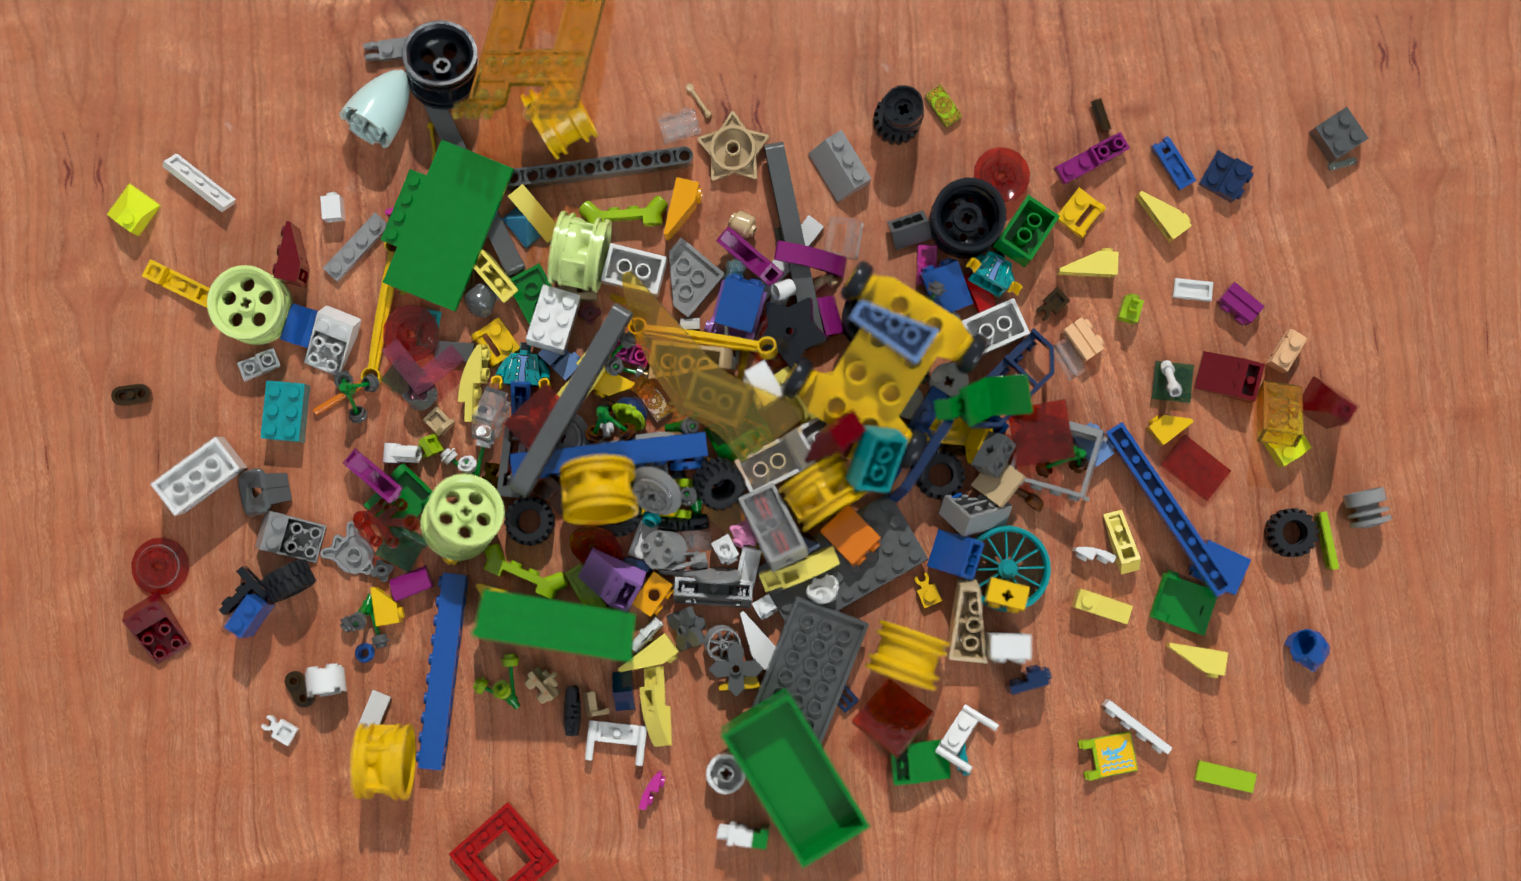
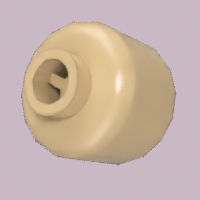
[728,211,757,239]

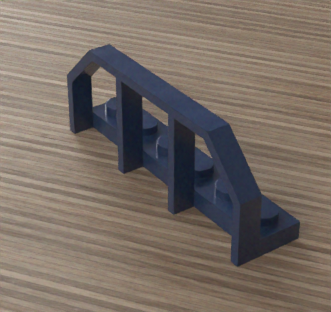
[955,328,1055,429]
[886,385,955,503]

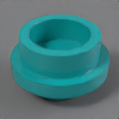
[642,511,661,528]

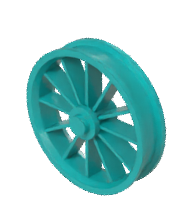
[965,525,1051,612]

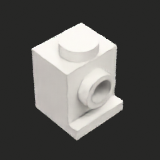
[752,594,778,620]

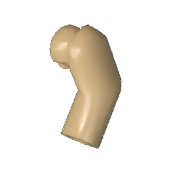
[813,274,838,293]

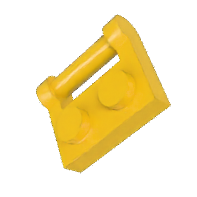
[1057,187,1106,238]
[471,317,520,368]

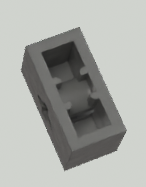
[971,431,1016,478]

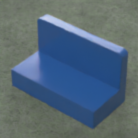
[280,303,318,348]

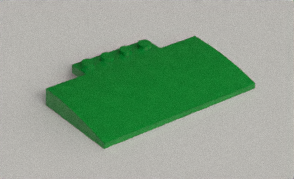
[381,140,514,312]

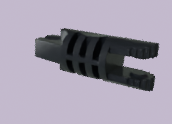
[659,514,709,532]
[563,685,581,736]

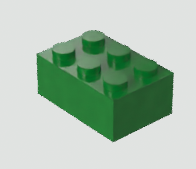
[993,195,1060,268]

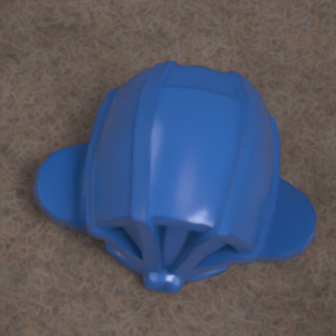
[1285,628,1330,672]

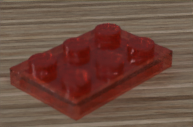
[504,383,560,449]
[1160,435,1231,501]

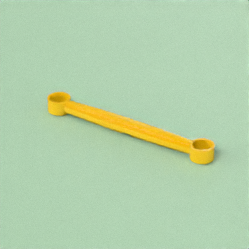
[361,242,395,383]
[628,318,778,359]

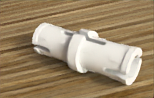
[632,616,664,653]

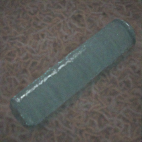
[1328,157,1357,171]

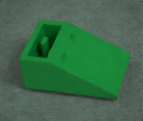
[889,739,951,786]

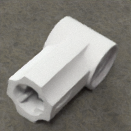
[770,279,796,306]
[383,443,422,464]

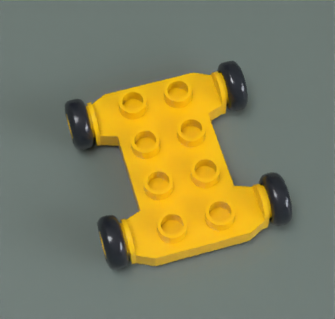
[781,261,988,469]

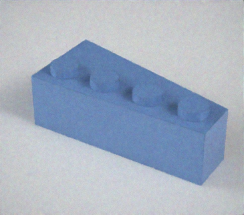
[847,300,939,364]

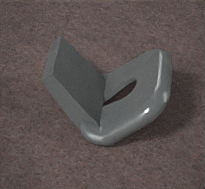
[238,468,292,517]

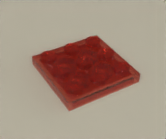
[1009,399,1076,468]
[852,678,935,758]

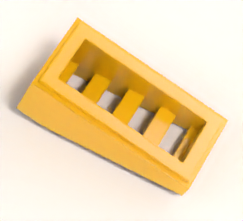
[718,676,760,691]

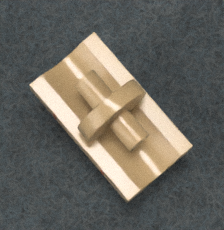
[524,666,561,704]

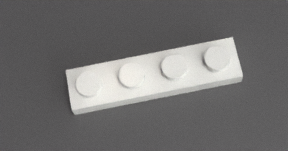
[162,153,236,212]
[1102,699,1172,754]

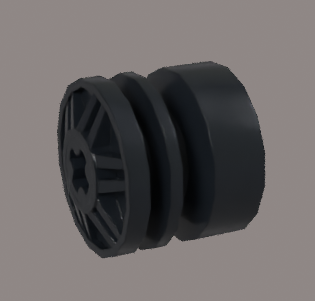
[883,85,924,134]

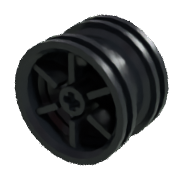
[929,177,1007,259]

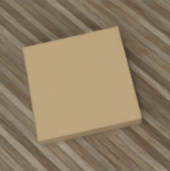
[971,463,1026,508]

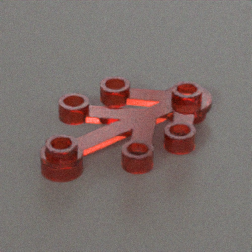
[352,497,420,548]

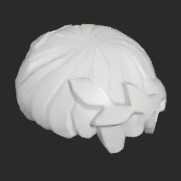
[807,574,839,604]

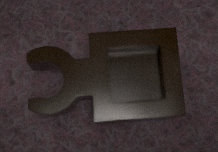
[1035,287,1070,321]
[482,462,500,490]

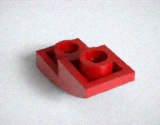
[964,273,996,313]

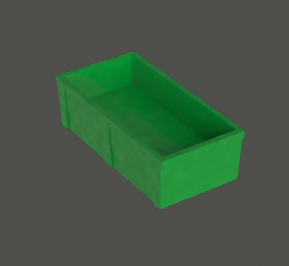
[471,589,636,662]
[721,688,871,869]

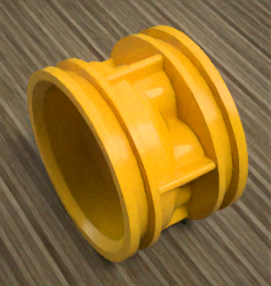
[778,452,867,532]
[559,455,639,525]
[351,723,416,800]

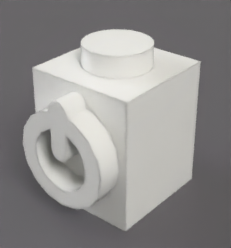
[711,534,739,565]

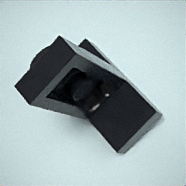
[219,566,269,616]

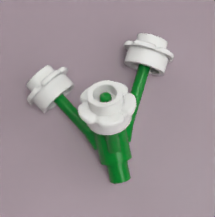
[440,434,494,477]

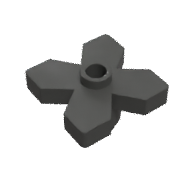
[666,606,706,652]
[709,642,763,696]

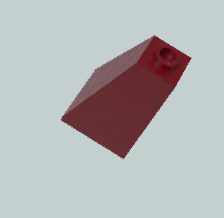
[1294,376,1358,429]

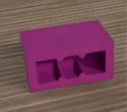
[817,296,844,338]
[389,565,435,601]

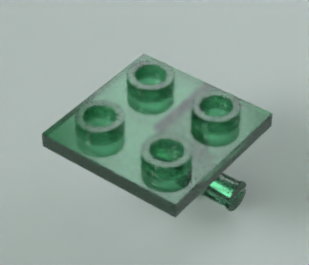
[1151,361,1194,403]
[375,520,427,573]

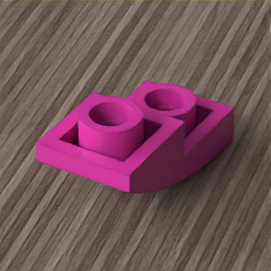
[612,341,652,367]
[638,770,665,810]

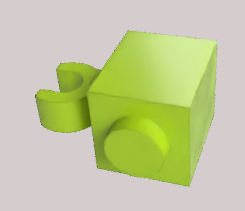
[1116,293,1144,325]

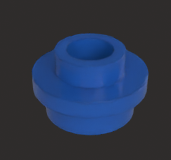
[355,643,375,663]

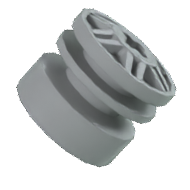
[1343,487,1392,529]

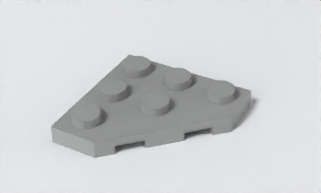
[669,237,725,318]

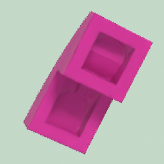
[917,245,937,284]

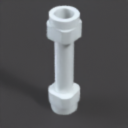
[1160,360,1182,397]

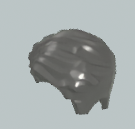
[464,283,497,318]
[402,382,438,411]

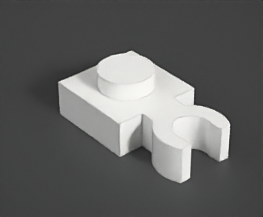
[261,715,299,746]

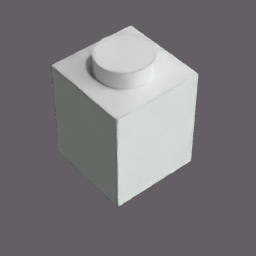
[320,192,345,223]

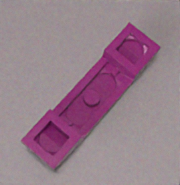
[774,241,847,277]

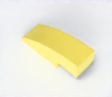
[508,184,556,243]

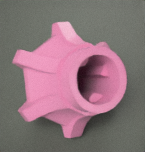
[729,519,756,548]

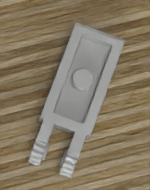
[363,37,407,61]

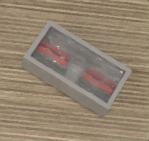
[738,482,808,572]

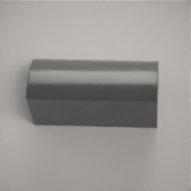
[887,210,932,250]

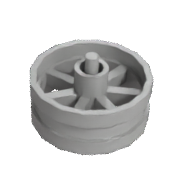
[704,625,741,662]

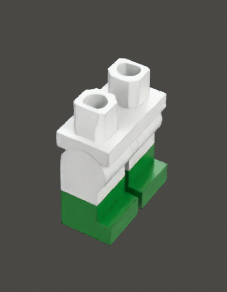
[717,820,770,850]

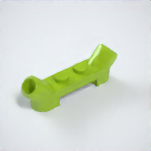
[579,196,668,227]
[483,543,568,600]

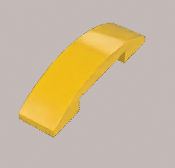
[142,259,210,308]

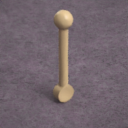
[686,84,712,118]

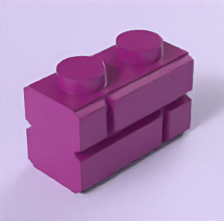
[1216,282,1264,326]

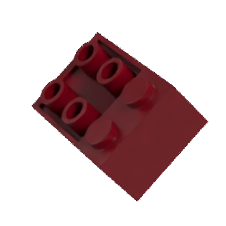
[272,221,310,288]
[1194,351,1265,403]
[805,410,866,463]
[122,591,191,665]

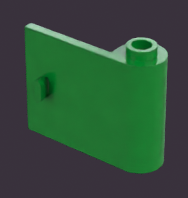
[364,463,433,537]
[1148,570,1217,636]

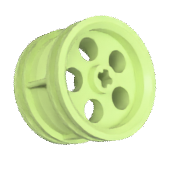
[548,211,612,293]
[207,265,294,345]
[420,474,504,561]

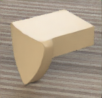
[423,406,455,438]
[583,691,610,718]

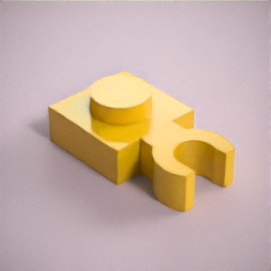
[914,572,942,609]

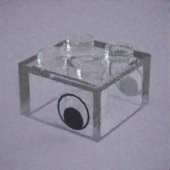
[472,386,511,444]

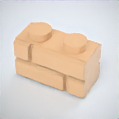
[1061,317,1104,363]
[1266,329,1307,373]

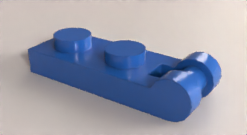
[1151,136,1196,191]

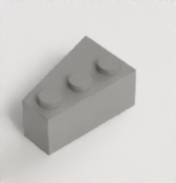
[939,495,1012,537]

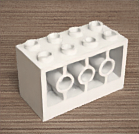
[151,437,248,516]

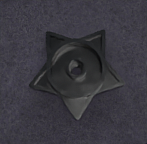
[761,297,828,369]

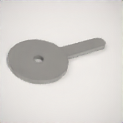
[658,567,742,584]

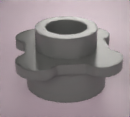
[370,559,394,582]

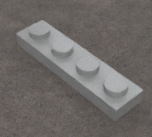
[323,213,387,282]

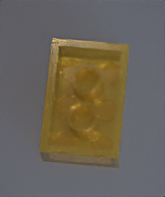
[1257,381,1303,447]

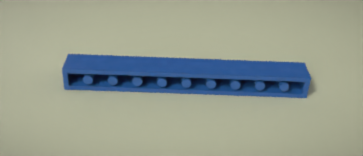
[1105,422,1234,598]
[510,431,708,479]
[416,572,469,771]

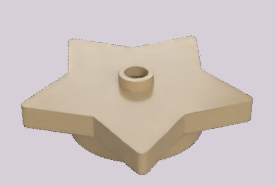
[697,111,770,181]

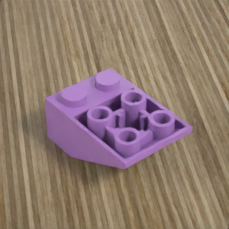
[578,548,646,612]

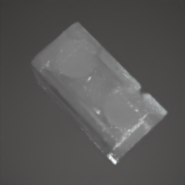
[658,107,701,144]

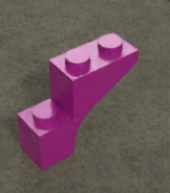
[716,226,784,287]
[343,448,403,503]

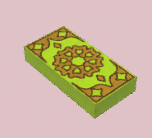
[925,85,962,127]

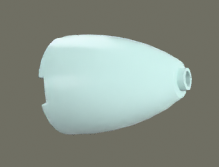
[339,70,410,148]

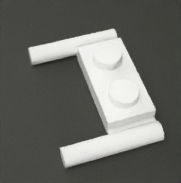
[935,704,999,773]
[585,720,647,766]

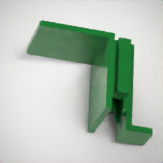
[934,374,1033,427]

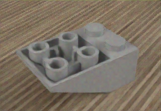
[255,510,327,563]

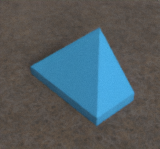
[502,207,541,249]

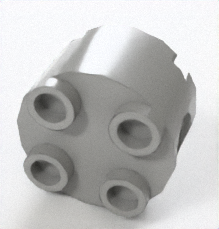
[640,530,687,570]

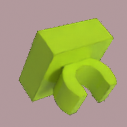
[418,433,444,458]

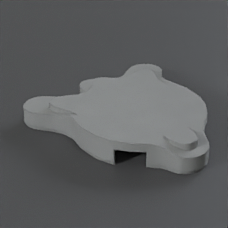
[320,521,375,575]

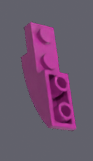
[1054,132,1130,185]

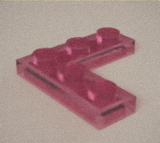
[381,339,464,396]

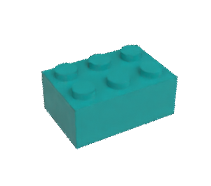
[260,380,311,443]
[845,425,908,493]

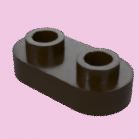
[111,384,152,406]
[285,671,316,708]

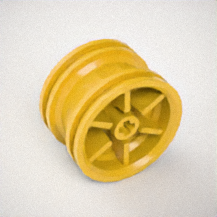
[520,71,599,160]
[865,619,951,691]

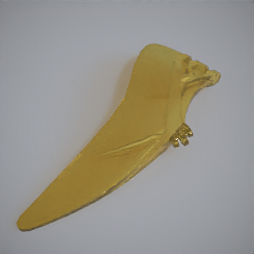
[622,271,803,462]

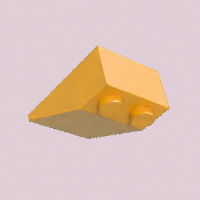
[664,177,703,241]

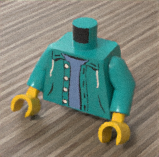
[966,250,1022,297]
[491,342,551,391]

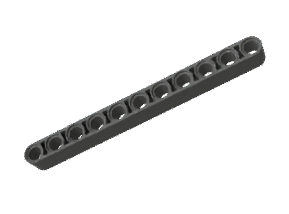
[423,104,526,277]
[764,141,826,348]
[506,146,694,191]
[509,303,633,498]

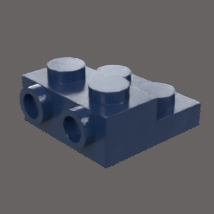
[1198,150,1254,203]
[1005,665,1052,695]

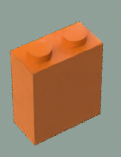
[820,505,881,567]

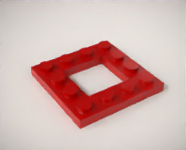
[448,801,560,881]

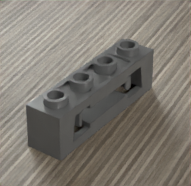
[497,418,534,498]
[674,577,753,608]

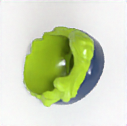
[612,397,648,431]

